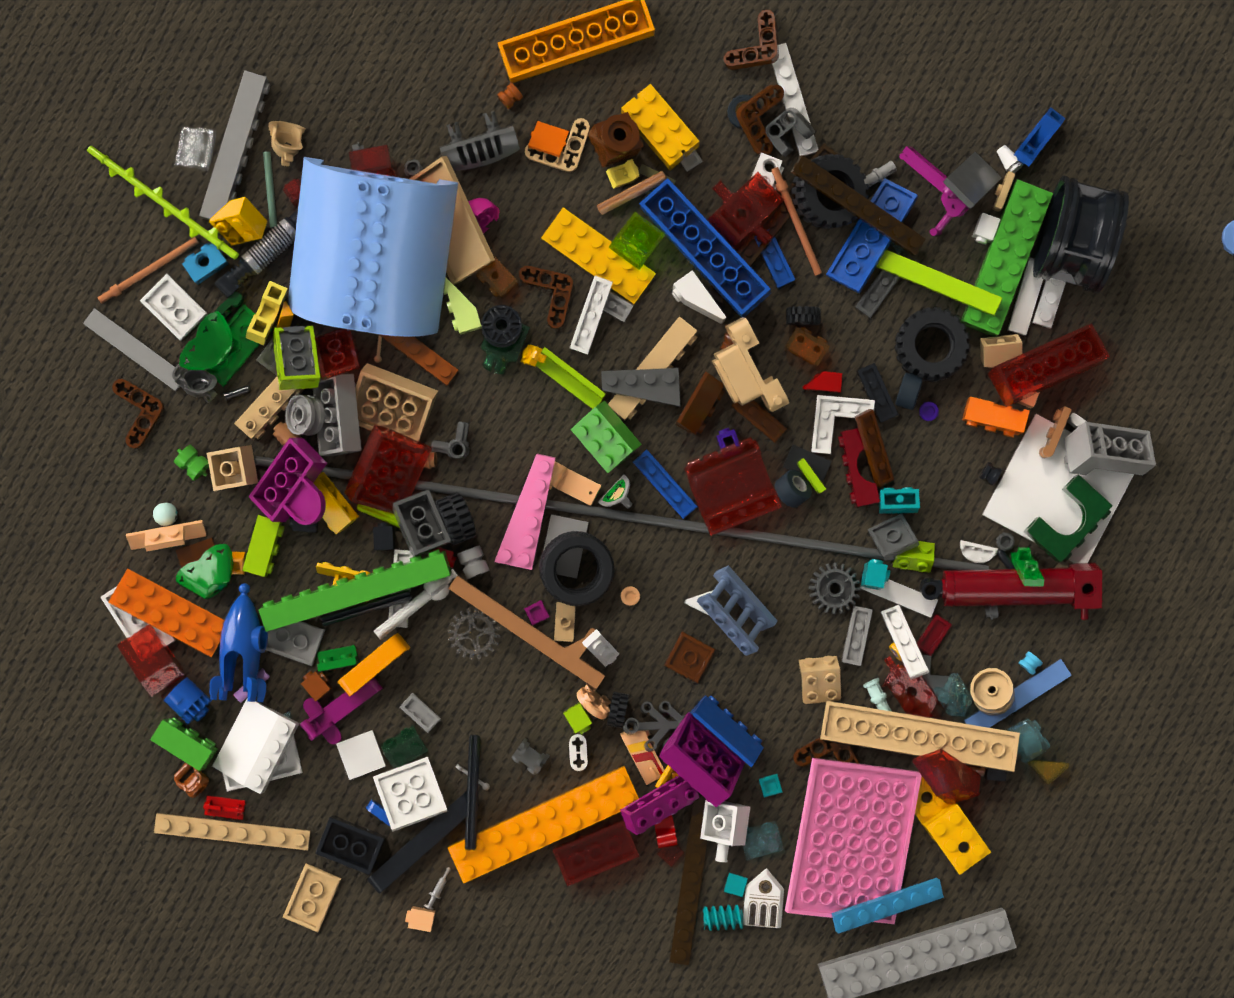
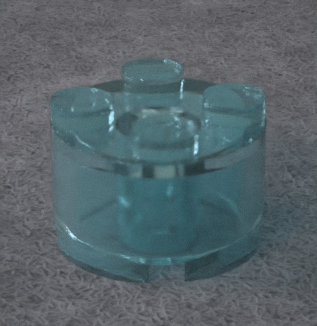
[1006,718,1050,763]

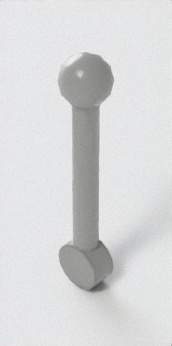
[456,764,490,790]

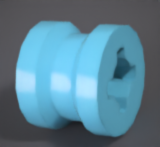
[1018,651,1043,675]

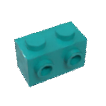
[879,487,920,514]
[860,559,890,590]

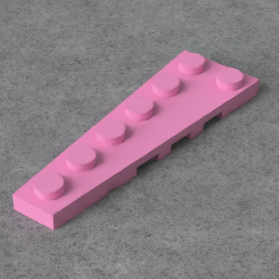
[495,454,555,570]

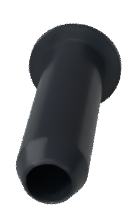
[223,385,251,402]
[997,549,1015,569]

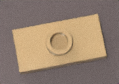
[993,171,1015,212]
[554,602,576,642]

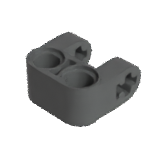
[766,108,815,157]

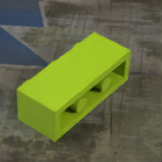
[242,515,284,577]

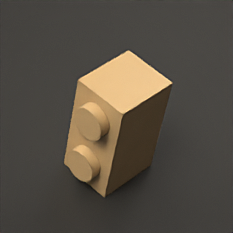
[980,334,1022,368]

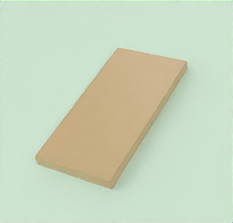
[410,156,495,285]

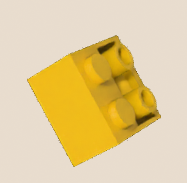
[209,197,267,246]

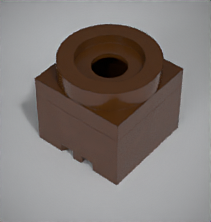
[588,112,644,168]

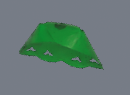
[179,311,234,370]
[176,544,234,599]

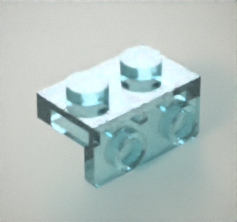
[933,673,973,717]
[742,821,783,860]

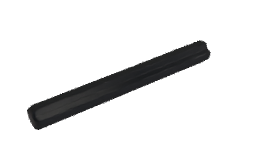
[321,590,412,626]

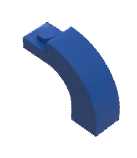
[1014,107,1066,167]

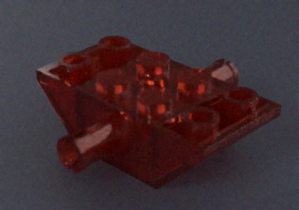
[707,172,784,248]

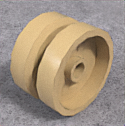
[970,668,1015,715]

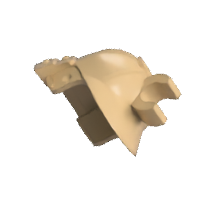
[268,121,306,166]

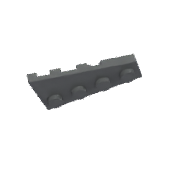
[601,368,680,407]

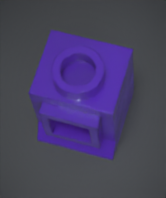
[716,428,743,458]

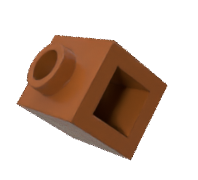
[301,671,332,702]

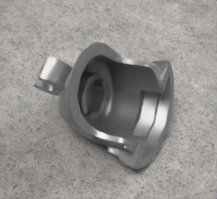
[172,359,217,403]

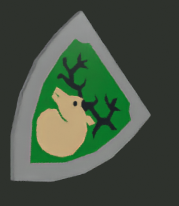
[598,474,632,509]

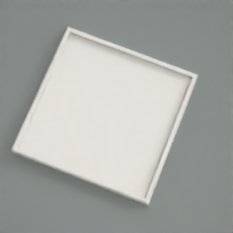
[982,414,1134,563]

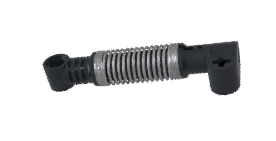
[214,209,298,298]

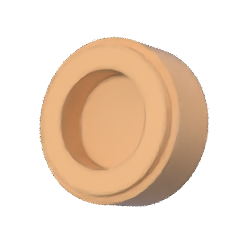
[621,587,640,606]

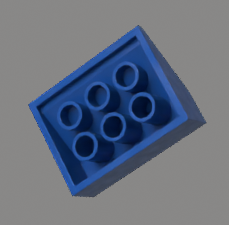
[690,695,764,767]

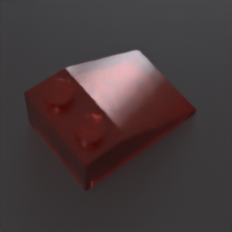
[315,328,360,380]
[117,624,184,697]
[912,749,981,804]

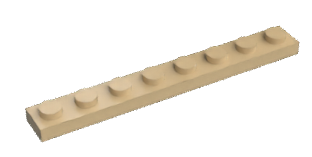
[154,813,311,850]

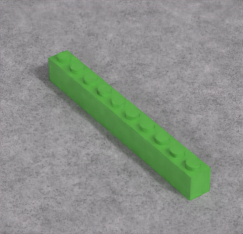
[259,549,452,632]

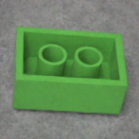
[570,401,642,473]
[150,717,218,771]

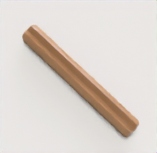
[597,171,667,215]

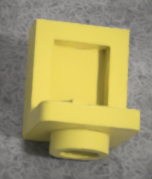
[606,159,639,189]

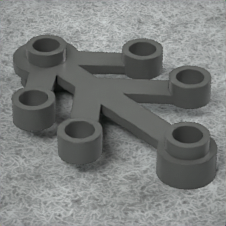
[623,701,686,752]

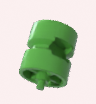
[174,444,209,481]

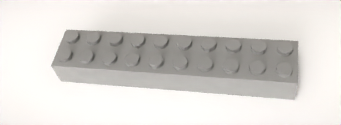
[818,908,1017,998]

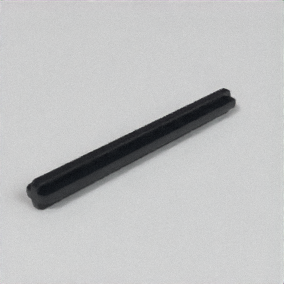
[465,735,480,850]

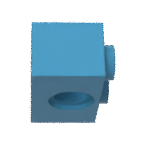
[182,243,229,285]

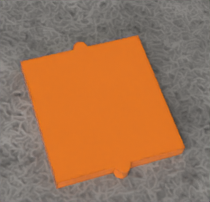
[528,121,569,158]

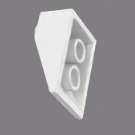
[672,270,726,324]

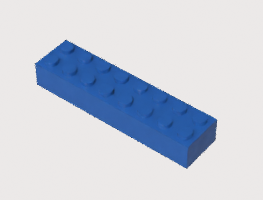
[639,178,771,318]

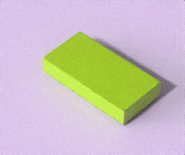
[797,458,826,494]

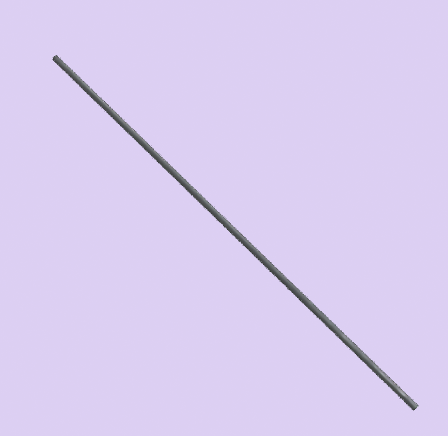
[254,456,989,570]

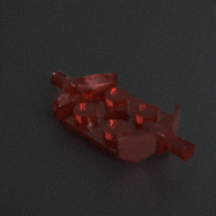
[882,656,939,718]

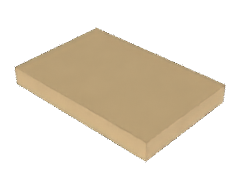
[283,863,341,932]

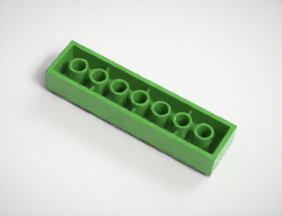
[960,179,1053,337]

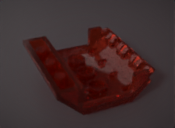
[684,437,782,536]

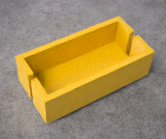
[621,84,699,170]

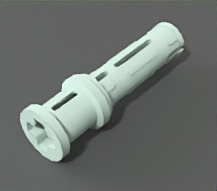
[863,678,892,712]

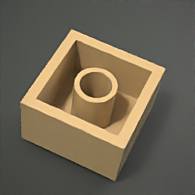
[207,445,258,491]

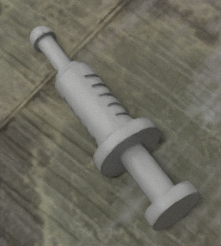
[424,867,451,911]

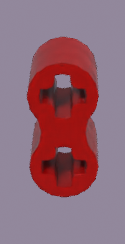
[654,815,678,849]

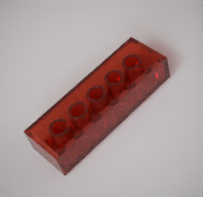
[988,323,1110,407]

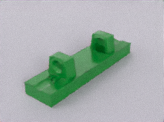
[1011,547,1044,586]

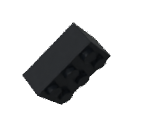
[315,815,386,875]

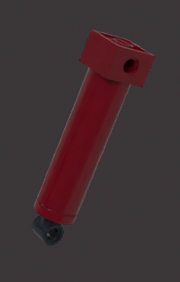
[919,563,1102,620]

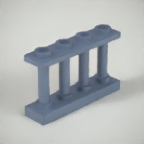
[697,565,777,656]

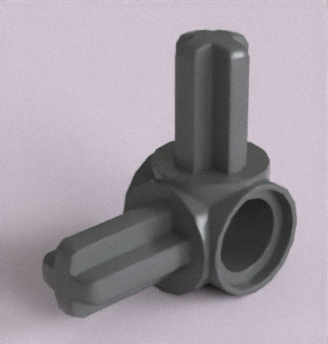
[431,422,470,459]

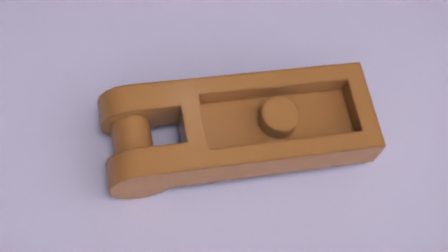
[1039,406,1072,458]

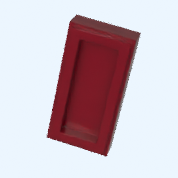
[917,614,952,656]

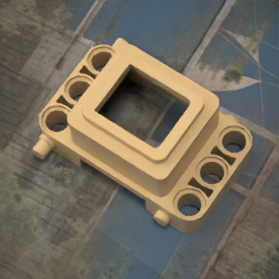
[712,317,789,412]

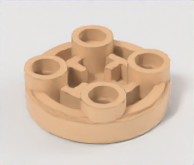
[577,684,611,719]

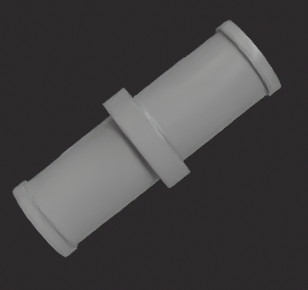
[864,161,897,187]

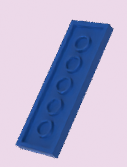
[826,178,918,294]

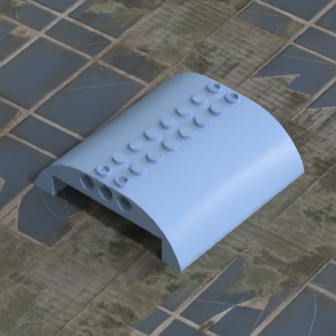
[288,157,458,337]

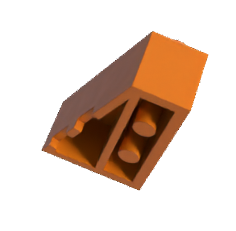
[962,397,1030,438]

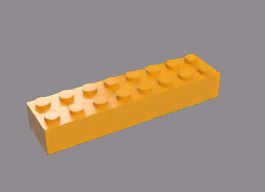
[498,0,655,83]

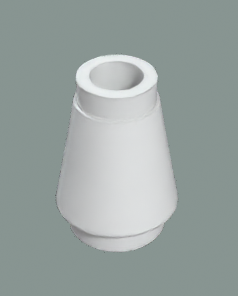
[997,145,1023,173]

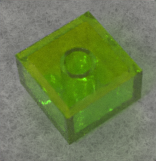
[609,212,666,270]

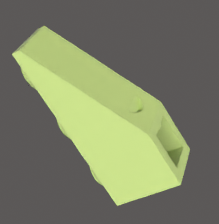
[444,278,482,335]

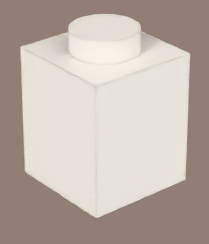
[972,213,1000,245]

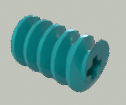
[703,904,743,931]

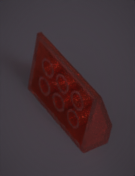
[344,424,432,514]

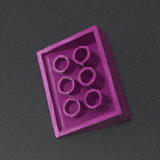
[659,712,745,807]

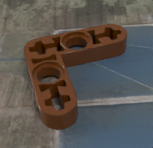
[723,10,779,70]
[736,85,784,155]
[519,266,573,329]
[112,379,164,449]
[793,736,860,766]

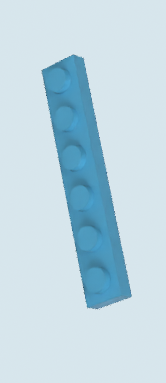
[831,878,944,934]

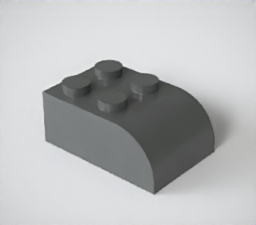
[392,489,451,557]

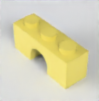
[246,281,288,346]

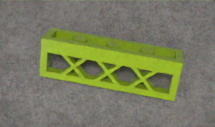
[536,347,606,409]

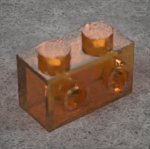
[784,326,830,368]

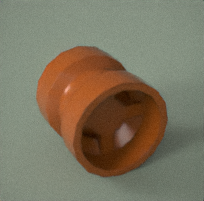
[497,83,523,109]

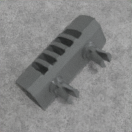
[439,111,520,171]

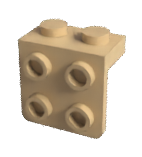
[799,656,841,704]

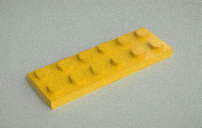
[541,207,656,305]

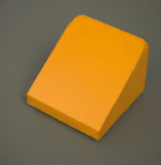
[277,301,294,329]
[232,552,245,575]

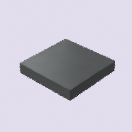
[868,513,919,561]

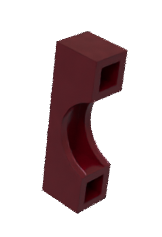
[838,428,880,507]

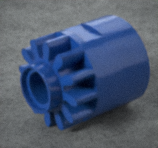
[164,677,212,724]

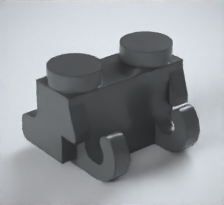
[512,738,550,775]

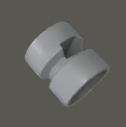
[457,545,490,579]

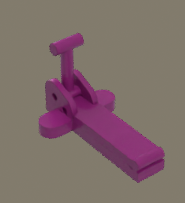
[899,146,969,236]
[300,677,383,744]

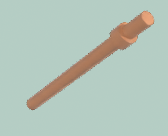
[771,167,822,276]
[97,237,199,304]

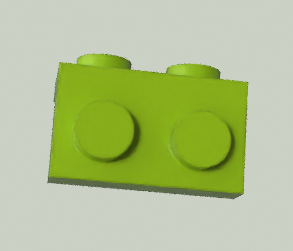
[893,541,935,573]

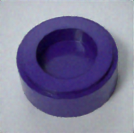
[919,402,939,421]

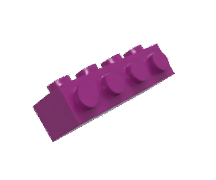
[620,775,700,835]

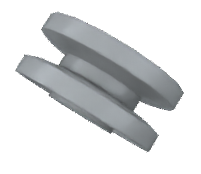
[285,394,325,436]

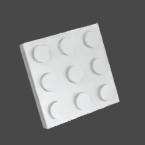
[373,757,447,832]

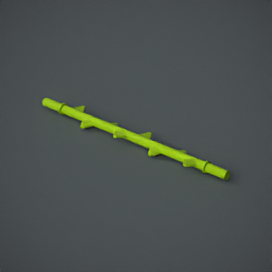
[87,145,239,260]

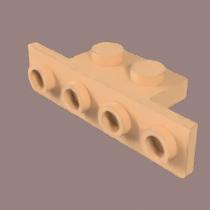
[126,520,206,551]

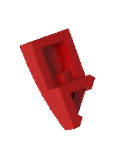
[803,371,842,393]

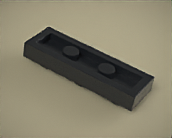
[856,363,898,423]

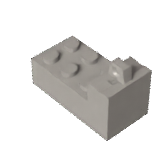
[1064,422,1156,475]

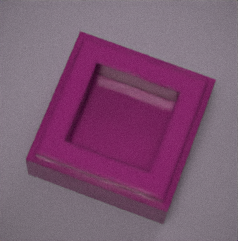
[524,600,550,626]

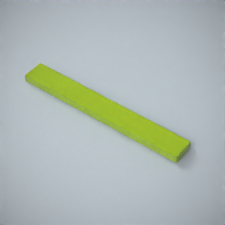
[876,250,1002,317]

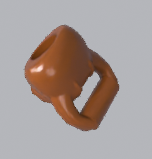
[174,763,209,798]

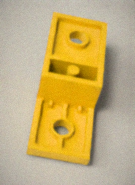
[915,770,991,875]

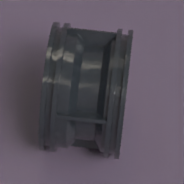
[1033,176,1129,294]

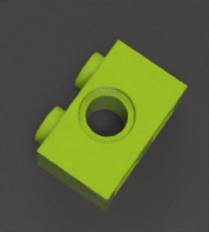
[563,702,592,734]

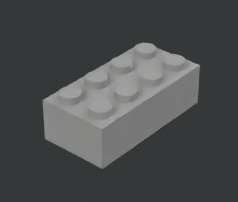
[313,374,361,456]

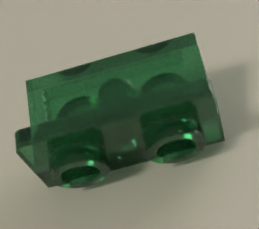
[381,725,428,769]

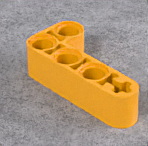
[338,633,410,697]

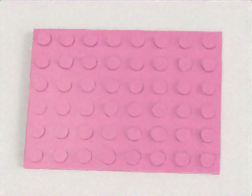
[785,758,922,924]

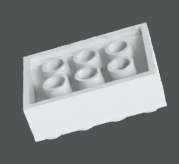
[212,699,299,794]

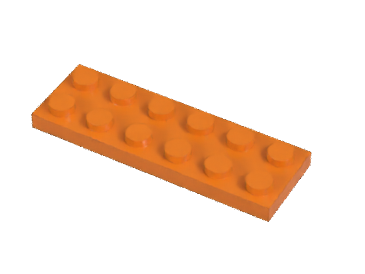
[108,568,224,658]

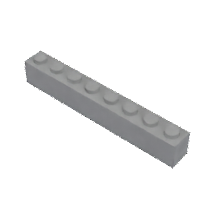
[199,70,270,221]

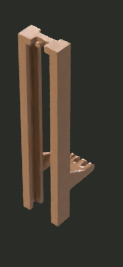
[448,576,605,689]

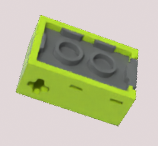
[272,326,320,390]

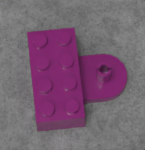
[249,438,327,525]

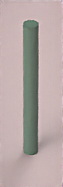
[263,152,277,228]

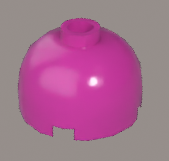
[468,198,500,234]

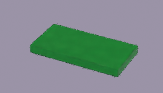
[207,304,273,387]

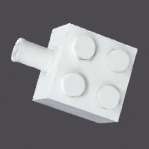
[700,800,750,862]

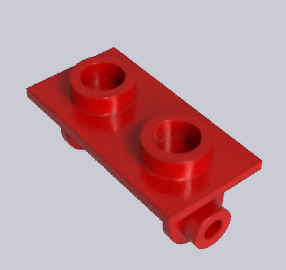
[203,795,245,820]

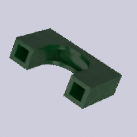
[1023,474,1113,563]

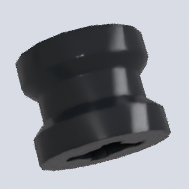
[979,462,1002,486]

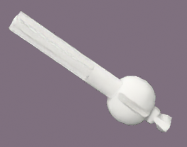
[374,569,458,640]

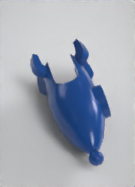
[210,583,268,702]

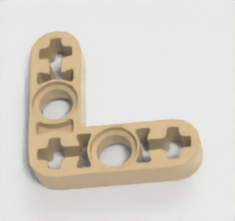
[525,118,590,172]

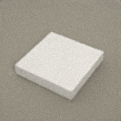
[336,730,386,780]

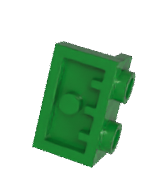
[317,645,359,672]

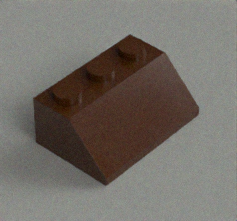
[675,371,725,436]

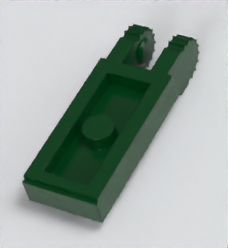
[203,292,244,332]

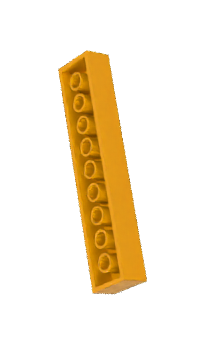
[448,766,639,883]

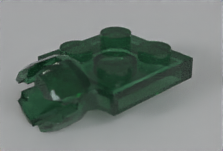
[480,323,530,374]

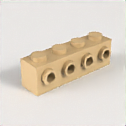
[234,377,304,440]

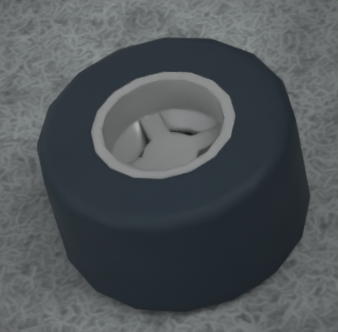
[895,373,923,410]
[775,470,812,508]

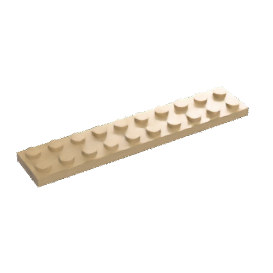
[820,701,1020,772]

